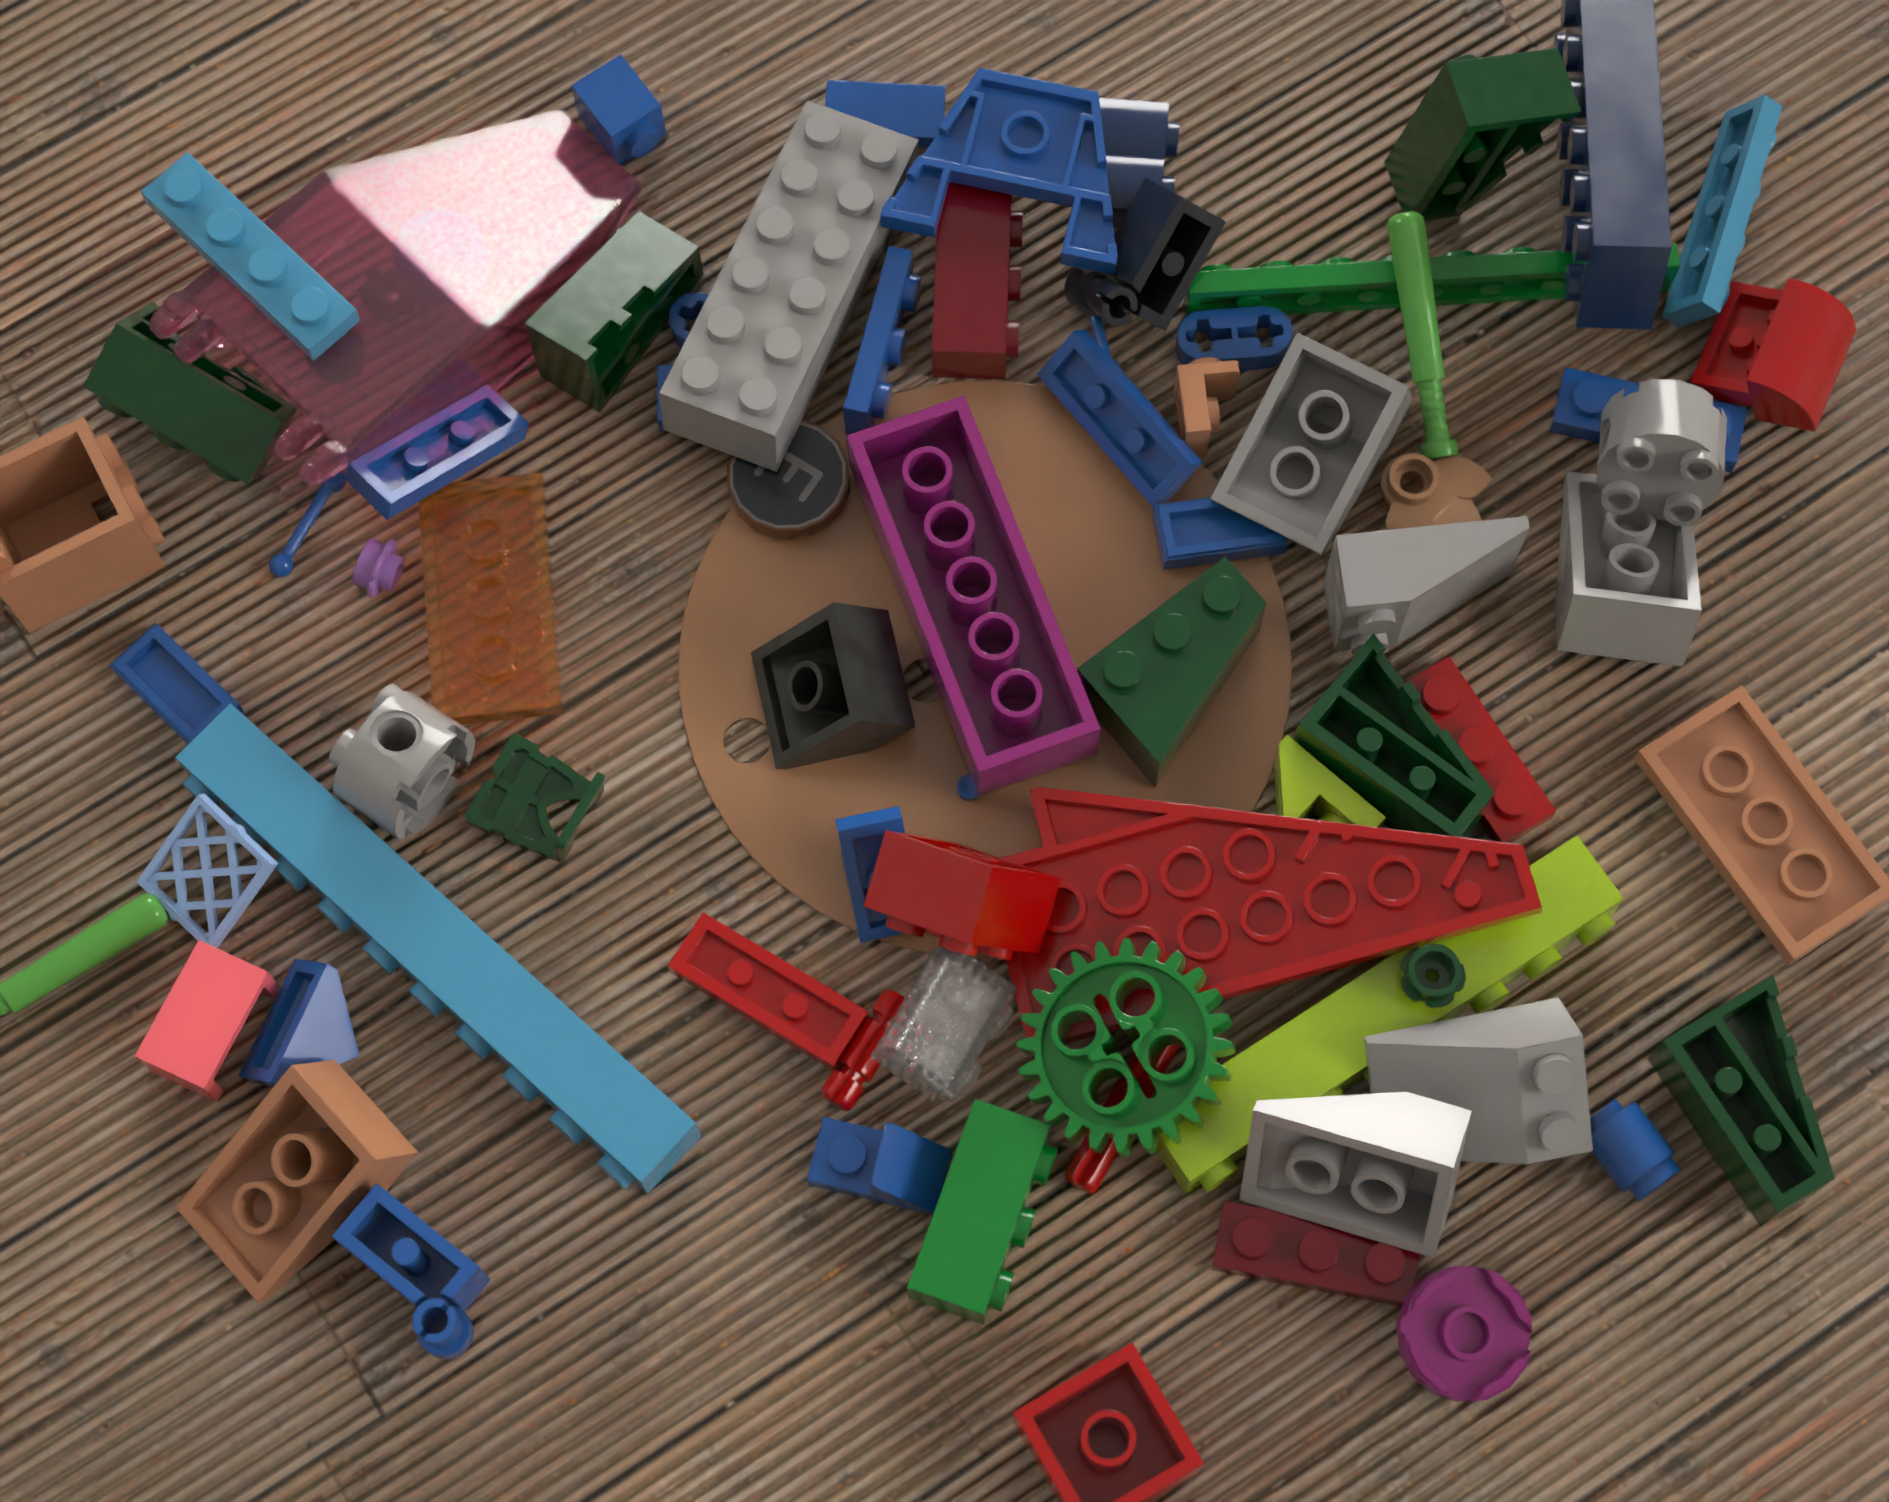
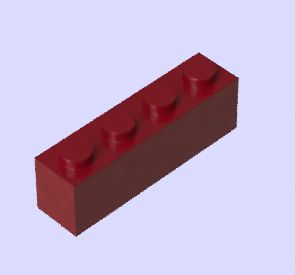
[932,182,1023,380]

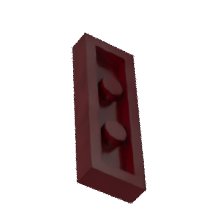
[1211,1200,1420,1307]

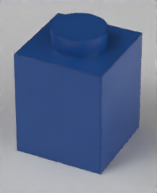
[571,54,667,166]

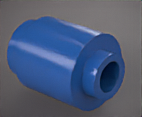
[1590,1099,1681,1202]

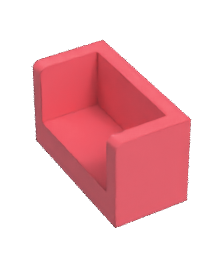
[135,940,280,1102]

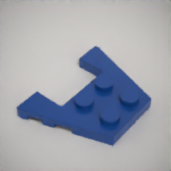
[880,68,1118,275]

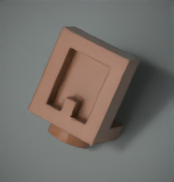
[1173,357,1240,458]

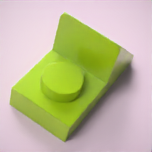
[1274,735,1386,828]

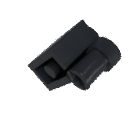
[1064,177,1226,331]

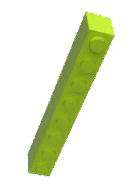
[1156,836,1624,1194]

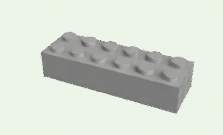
[659,100,919,472]

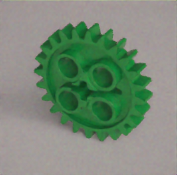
[1016,938,1236,1157]

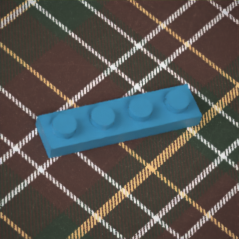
[1662,95,1783,328]
[141,152,360,361]

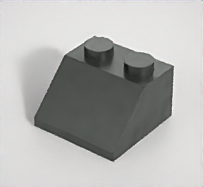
[751,602,916,770]

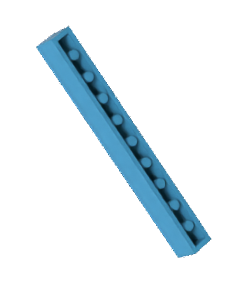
[175,703,702,1195]

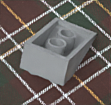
[1210,332,1412,556]
[1555,471,1702,667]
[1323,516,1530,655]
[1364,997,1593,1164]
[1239,1092,1472,1258]

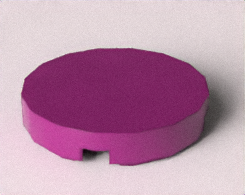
[1397,1265,1533,1402]

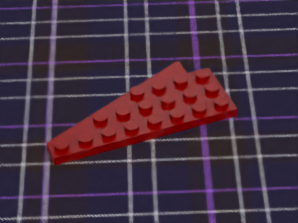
[1002,787,1542,1044]

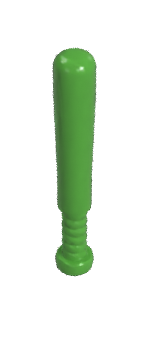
[1387,211,1458,459]
[0,893,168,1016]

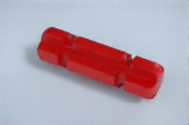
[822,989,914,1111]

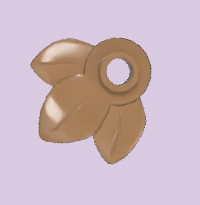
[1380,453,1492,530]

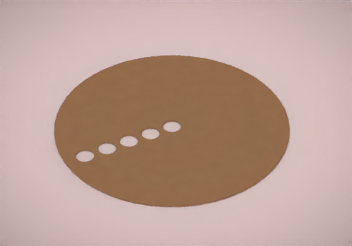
[678,380,1292,958]

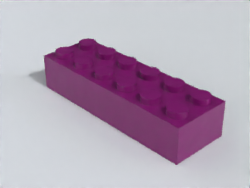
[847,395,1101,796]

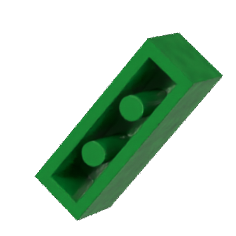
[907,1099,1058,1325]

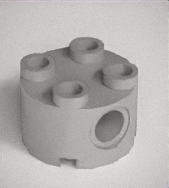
[1596,379,1727,526]
[329,684,475,839]

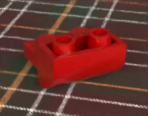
[1690,278,1856,432]

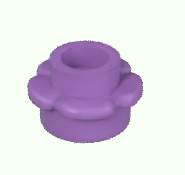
[352,538,405,598]

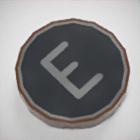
[727,419,849,539]

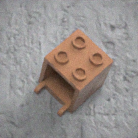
[0,416,165,633]

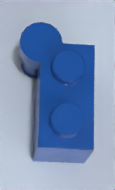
[332,1183,491,1359]

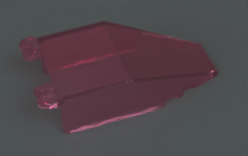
[149,109,642,486]

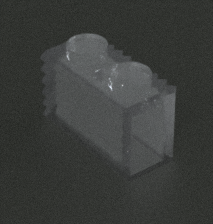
[871,947,1017,1102]

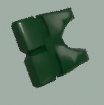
[465,734,605,862]

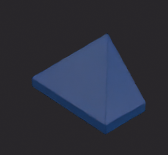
[239,959,360,1087]

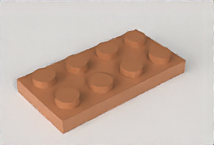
[1634,685,1889,966]

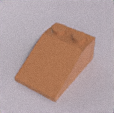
[176,1060,418,1303]

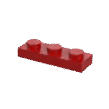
[1405,656,1556,843]
[667,912,869,1071]

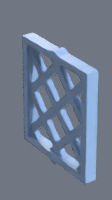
[137,793,279,948]

